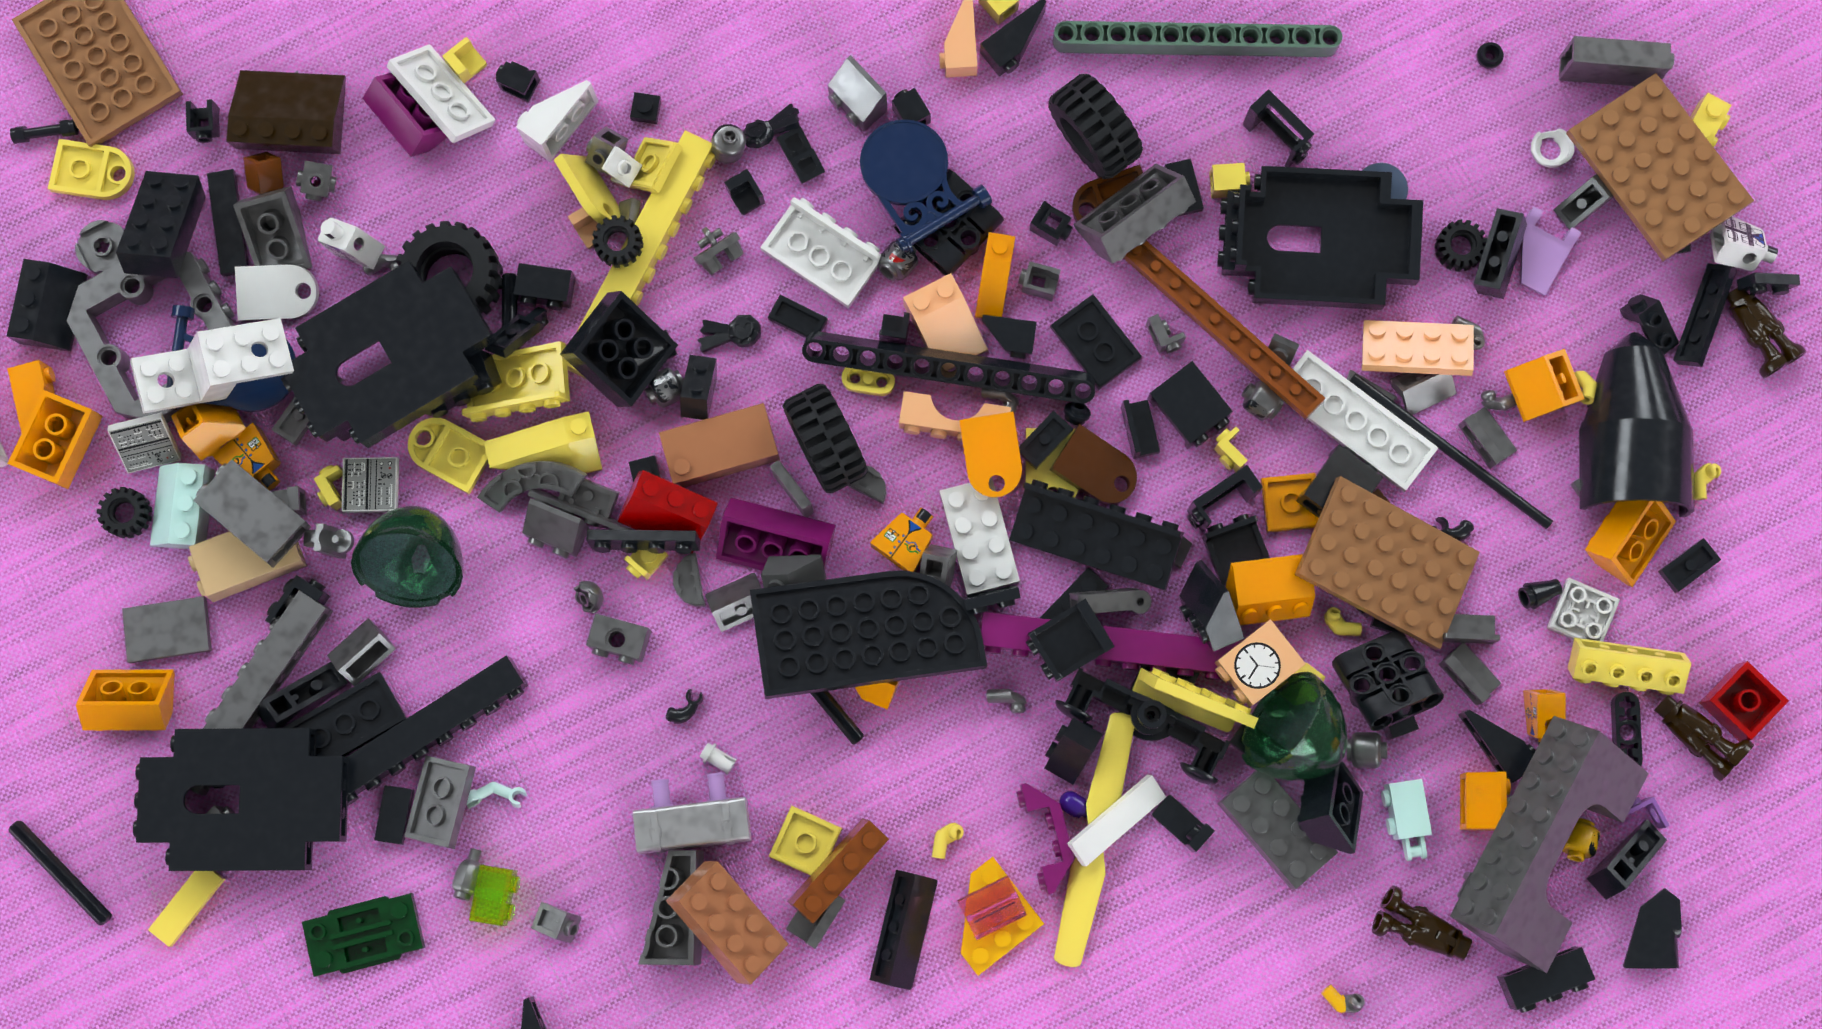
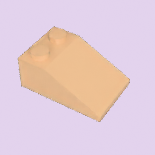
[903,273,988,371]

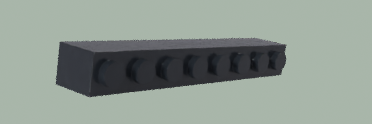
[347,655,528,805]

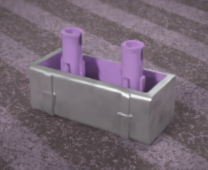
[633,772,752,854]

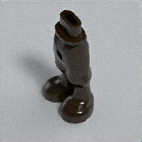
[1727,288,1806,379]
[1654,695,1754,781]
[1372,886,1472,960]

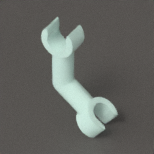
[466,782,527,809]

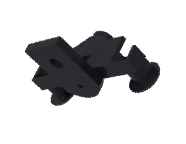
[1055,666,1230,784]

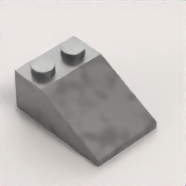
[233,186,312,269]

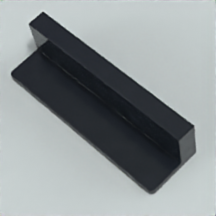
[869,870,938,990]

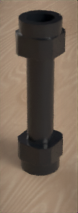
[10,119,79,144]

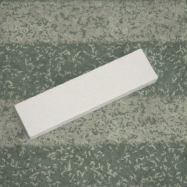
[1067,774,1166,867]

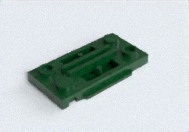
[302,893,425,977]

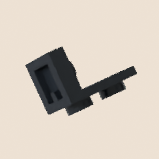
[1152,795,1215,852]

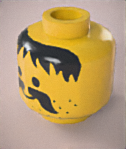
[1562,818,1600,862]

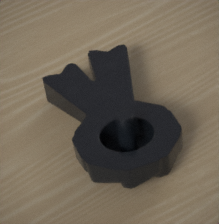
[743,103,800,148]
[698,315,761,352]

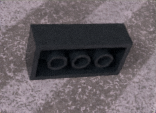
[116,171,206,278]

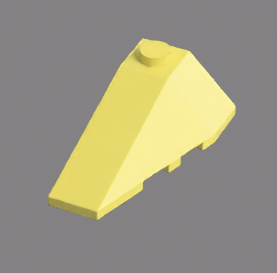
[484,411,602,474]

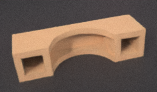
[899,391,1011,442]

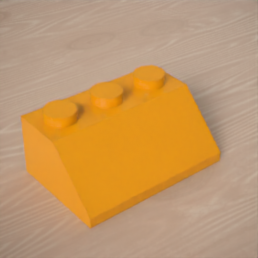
[7,390,103,489]
[1585,501,1676,587]
[1225,554,1315,626]
[76,669,175,731]

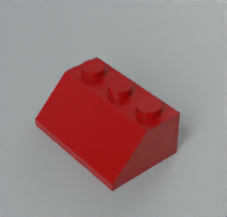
[617,470,718,554]

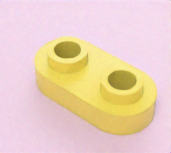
[841,367,895,396]

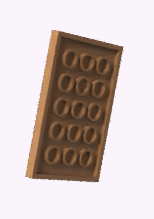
[12,0,183,147]
[1566,73,1754,262]
[1295,476,1480,650]

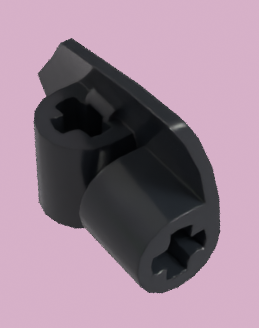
[1623,888,1682,969]

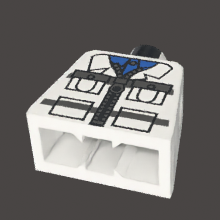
[1710,216,1778,271]
[318,217,385,269]

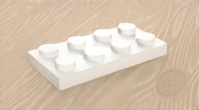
[387,44,495,143]
[940,477,1020,596]

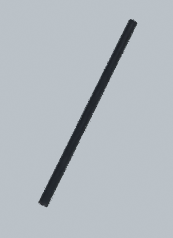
[1350,373,1553,529]

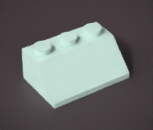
[150,463,215,549]

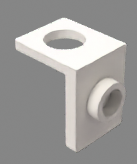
[602,146,642,188]

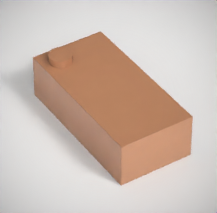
[659,403,780,488]

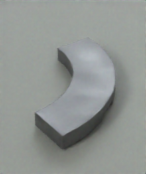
[477,461,587,513]

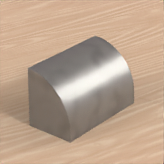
[327,618,396,686]

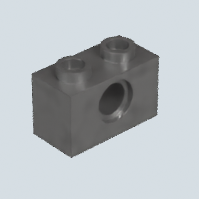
[586,613,651,665]

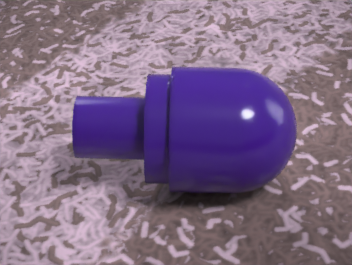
[1059,791,1087,819]

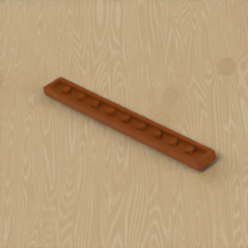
[1123,240,1325,420]

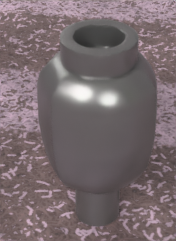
[452,848,482,901]

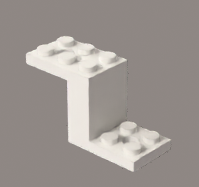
[130,318,294,414]

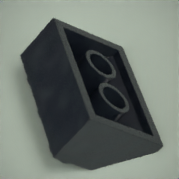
[7,259,88,352]
[1179,560,1244,651]
[1297,755,1363,854]

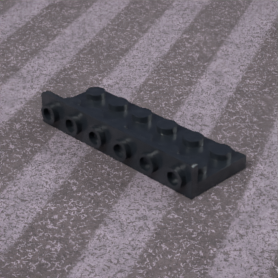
[1009,479,1184,590]

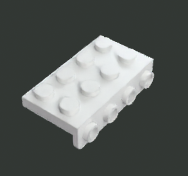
[760,197,881,309]

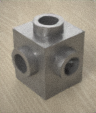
[585,127,629,175]
[296,160,336,201]

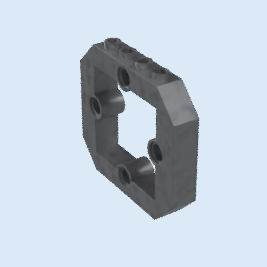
[67,252,235,423]

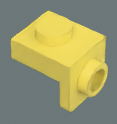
[1214,427,1248,472]
[314,465,343,510]

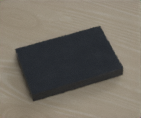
[1050,294,1142,390]

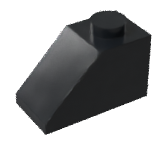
[982,315,1037,359]

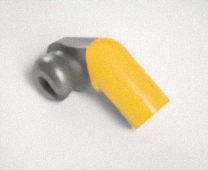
[1321,984,1365,1013]

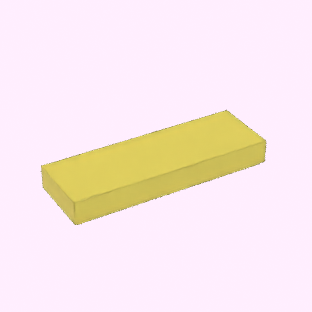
[148,871,225,947]

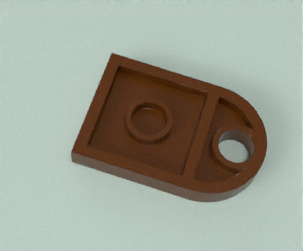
[1072,164,1143,222]
[1050,424,1137,505]

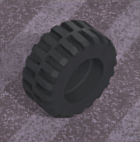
[1048,74,1143,179]
[396,221,503,315]
[782,384,868,493]

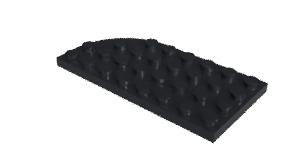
[750,571,987,699]

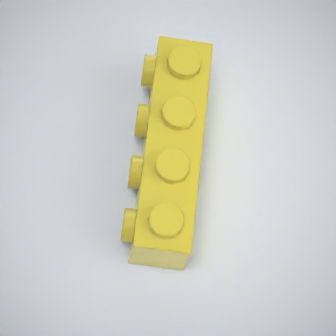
[1690,93,1732,147]
[1568,638,1691,695]

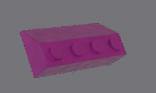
[716,497,836,571]

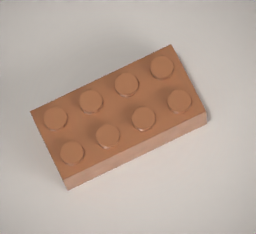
[666,861,788,985]

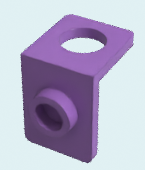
[1628,797,1669,829]

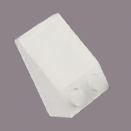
[516,80,599,162]

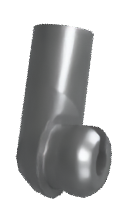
[363,254,399,276]
[1452,315,1485,350]
[981,388,1019,413]
[1481,390,1517,411]
[986,689,1027,713]

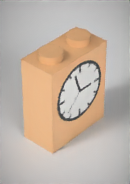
[1215,619,1306,707]

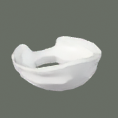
[1531,129,1574,168]

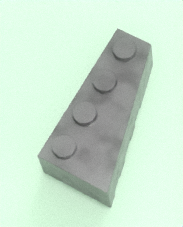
[638,850,704,965]

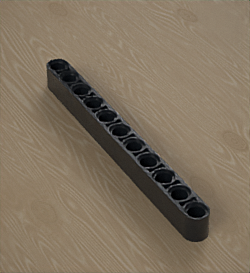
[802,331,1095,403]

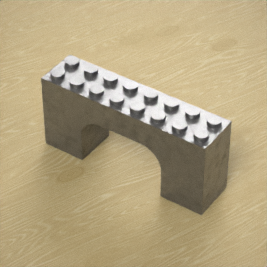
[1450,716,1649,973]

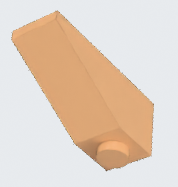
[939,0,977,78]

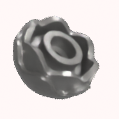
[574,581,604,614]

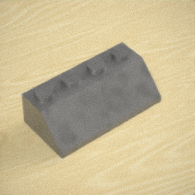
[1073,164,1196,264]

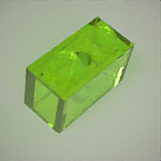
[469,864,520,926]

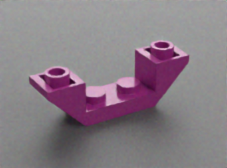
[1016,783,1074,895]

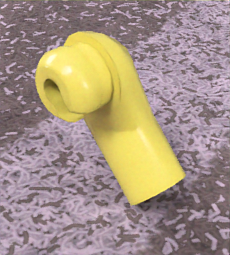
[1574,370,1597,405]
[1694,463,1721,500]
[1324,607,1362,636]
[931,823,964,859]

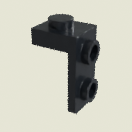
[1619,294,1679,354]
[265,575,330,624]

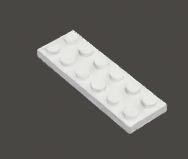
[1281,350,1438,492]

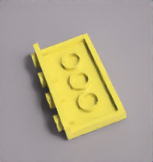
[462,341,570,422]
[1132,667,1259,732]

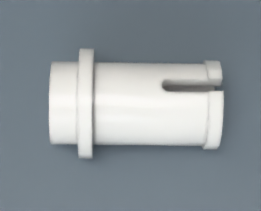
[699,743,737,775]

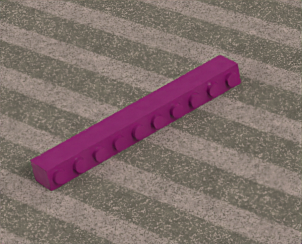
[981,612,1240,680]

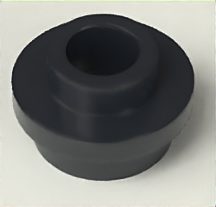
[1476,42,1504,69]
[1064,402,1091,425]

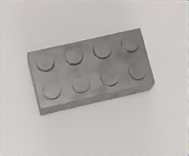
[1217,766,1338,889]

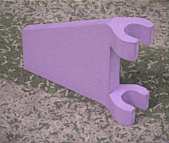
[1520,206,1581,296]

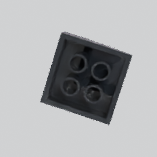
[560,291,678,407]

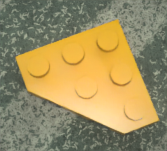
[961,857,1044,976]

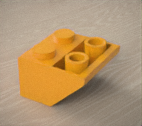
[1504,349,1585,422]
[171,404,246,461]
[1460,772,1511,831]

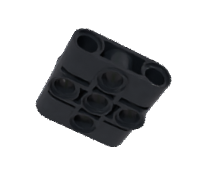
[893,169,1004,276]
[1332,630,1444,731]

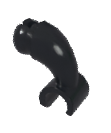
[1433,517,1474,541]
[666,689,703,724]

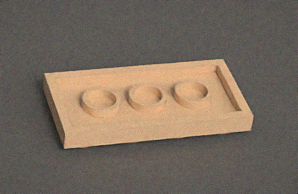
[1362,320,1474,376]

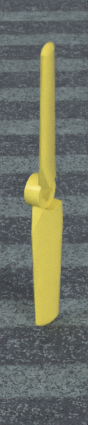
[1054,712,1134,967]

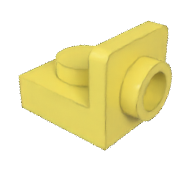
[624,550,669,580]

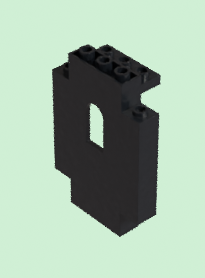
[1217,166,1424,310]
[281,261,497,448]
[133,728,349,871]

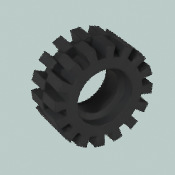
[592,215,643,268]
[1435,219,1487,272]
[97,487,153,538]

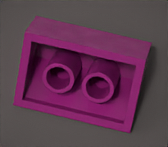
[362,73,447,157]

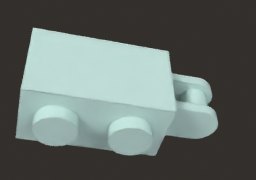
[1381,779,1432,861]

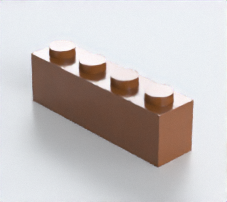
[787,818,889,923]

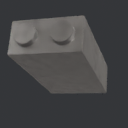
[1559,36,1674,86]
[193,459,311,568]

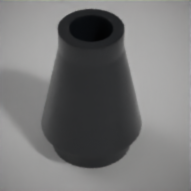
[1518,579,1562,609]

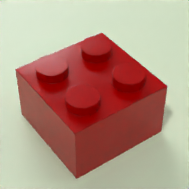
[1699,661,1789,742]

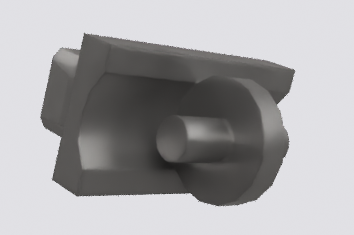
[694,227,744,275]
[303,523,354,559]

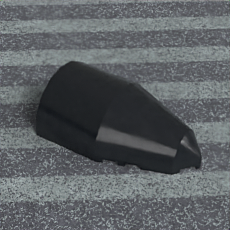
[1579,332,1695,518]

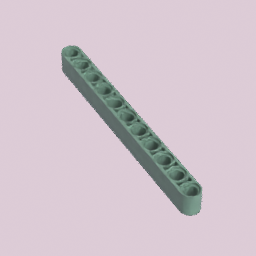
[1053,21,1343,57]

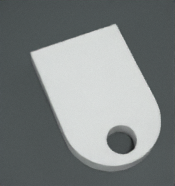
[235,265,319,321]

